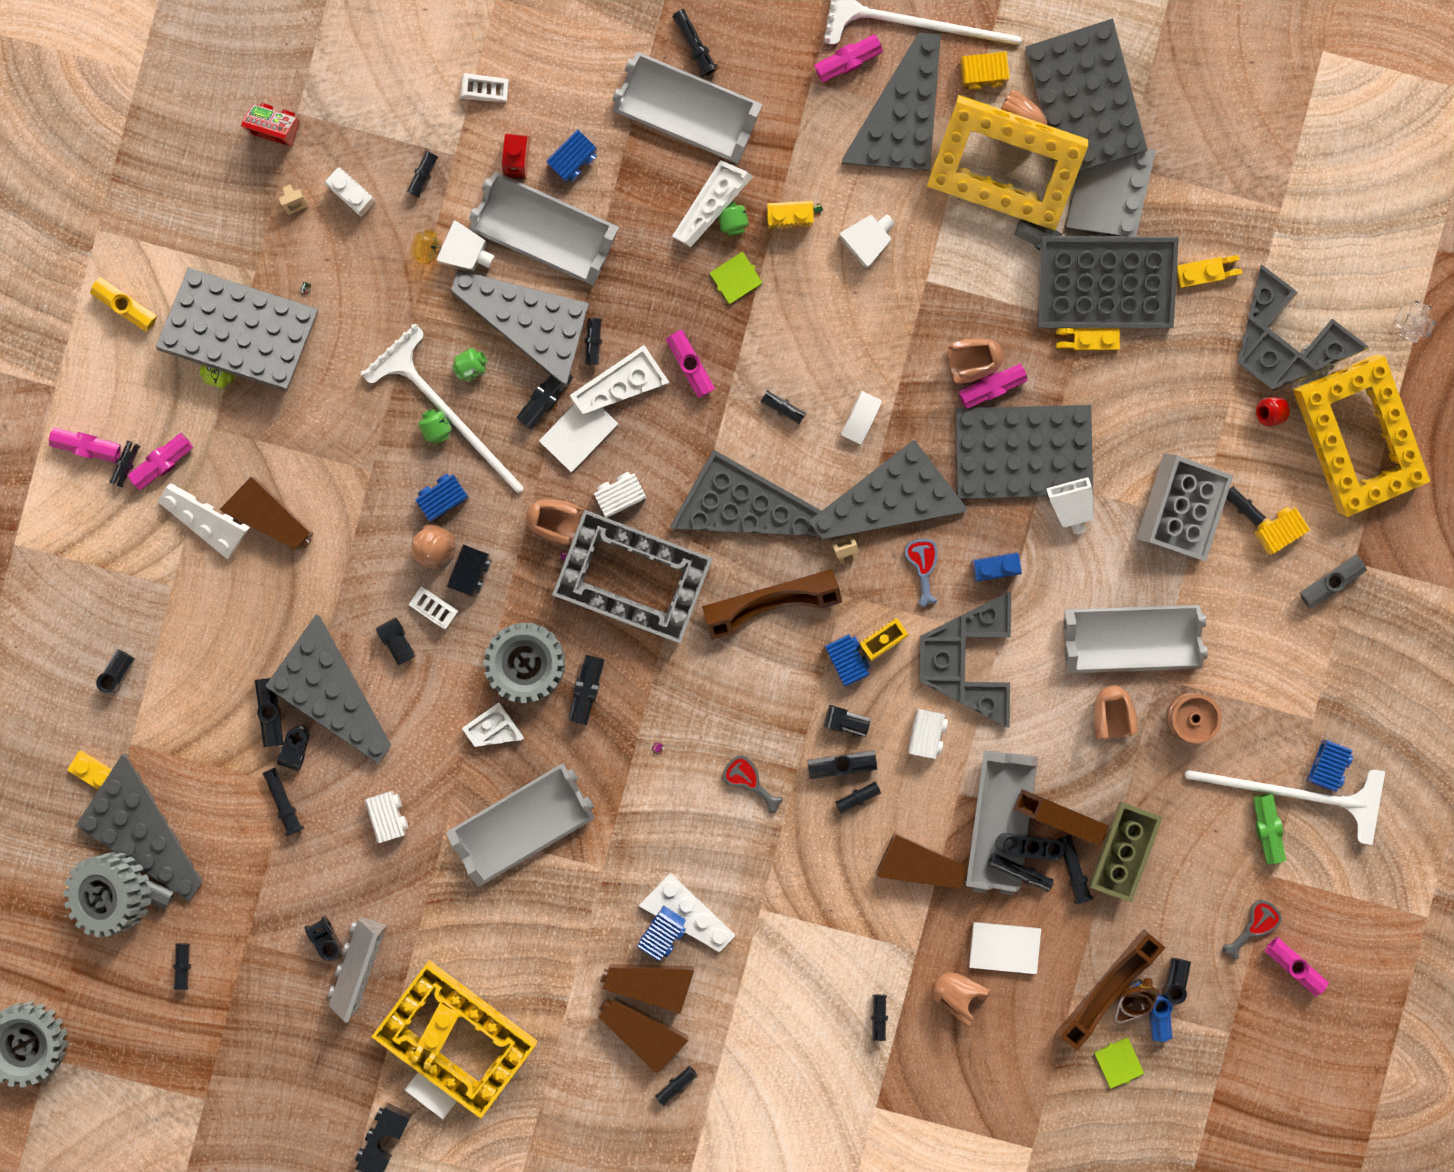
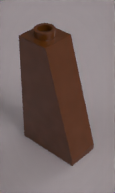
[220,476,314,550]
[1013,789,1109,846]
[875,832,968,889]
[600,964,694,1014]
[598,997,688,1074]

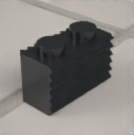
[447,544,492,596]

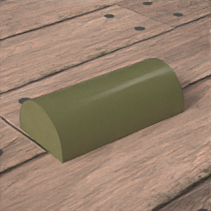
[1088,801,1163,902]

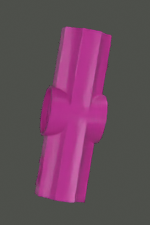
[814,34,883,83]
[665,330,715,398]
[958,363,1028,409]
[48,427,121,463]
[127,433,194,490]
[1264,937,1329,997]

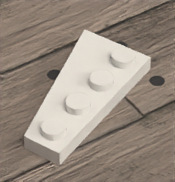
[672,160,753,247]
[569,345,670,415]
[158,484,250,559]
[639,873,735,952]

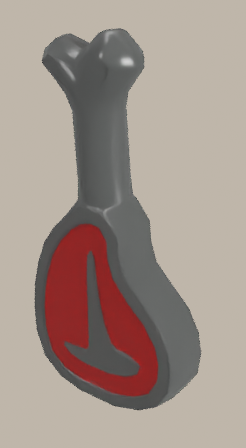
[723,755,783,813]
[1223,899,1282,959]

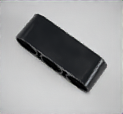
[996,833,1065,860]

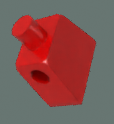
[502,134,530,179]

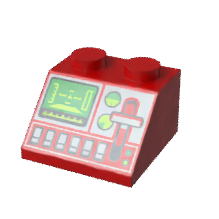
[241,103,300,147]

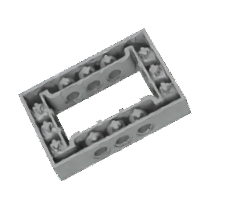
[552,510,712,643]

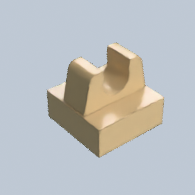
[279,184,309,215]
[831,534,859,564]

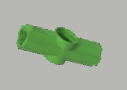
[1253,794,1286,865]

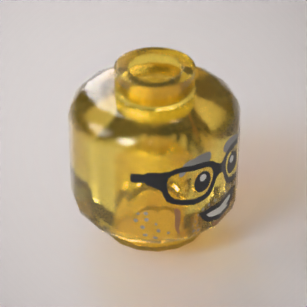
[410,229,443,264]

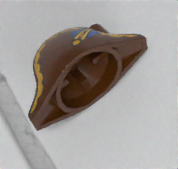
[1114,978,1159,1024]

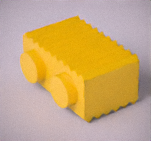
[960,51,1010,90]
[767,201,814,229]
[1254,506,1310,555]
[859,618,909,661]

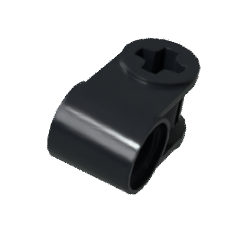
[277,726,310,771]
[304,915,342,961]

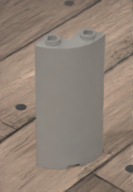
[612,52,763,164]
[469,171,619,286]
[1064,605,1208,673]
[966,751,1038,895]
[446,763,595,887]

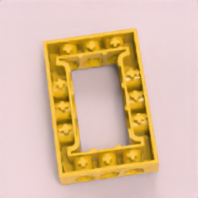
[927,95,1088,231]
[1293,354,1430,517]
[371,960,537,1119]

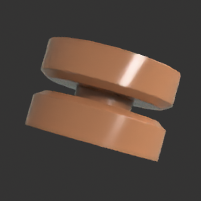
[1166,693,1222,744]

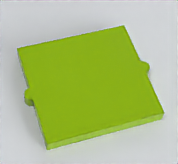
[710,252,763,305]
[1094,1037,1144,1089]

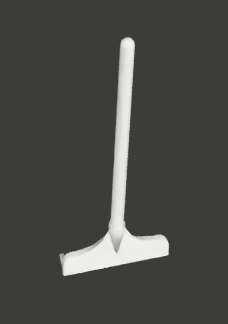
[823,0,1022,45]
[361,324,523,493]
[1185,770,1385,845]

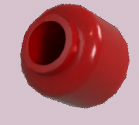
[1256,396,1290,427]

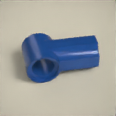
[1149,994,1173,1042]

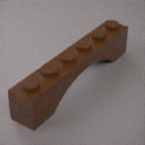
[702,569,842,640]
[1056,929,1166,1051]

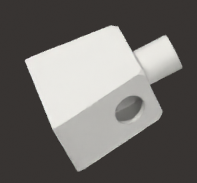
[839,214,895,269]
[437,220,495,272]
[1046,477,1094,534]

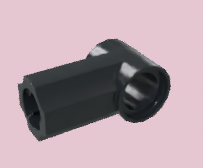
[376,617,416,666]
[96,649,135,693]
[823,705,871,737]
[1162,957,1191,1004]

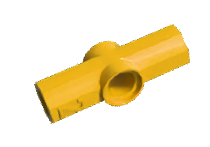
[89,277,158,332]

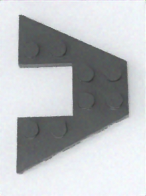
[1238,264,1369,391]
[919,592,1011,728]

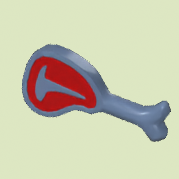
[904,539,937,608]

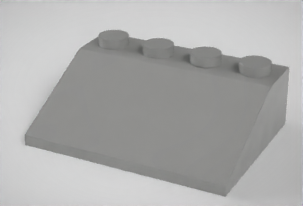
[1065,149,1156,236]
[1136,454,1233,562]
[327,917,387,1022]

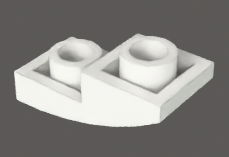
[841,391,882,444]
[405,1072,457,1119]

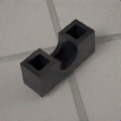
[355,1103,412,1172]

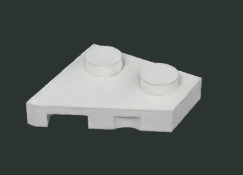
[462,702,524,747]

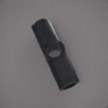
[516,374,574,430]
[568,655,605,725]
[255,678,284,748]
[807,750,877,779]

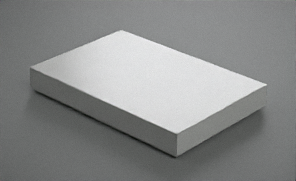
[539,404,619,472]
[969,922,1041,974]

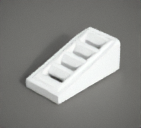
[460,73,509,103]
[409,586,459,630]

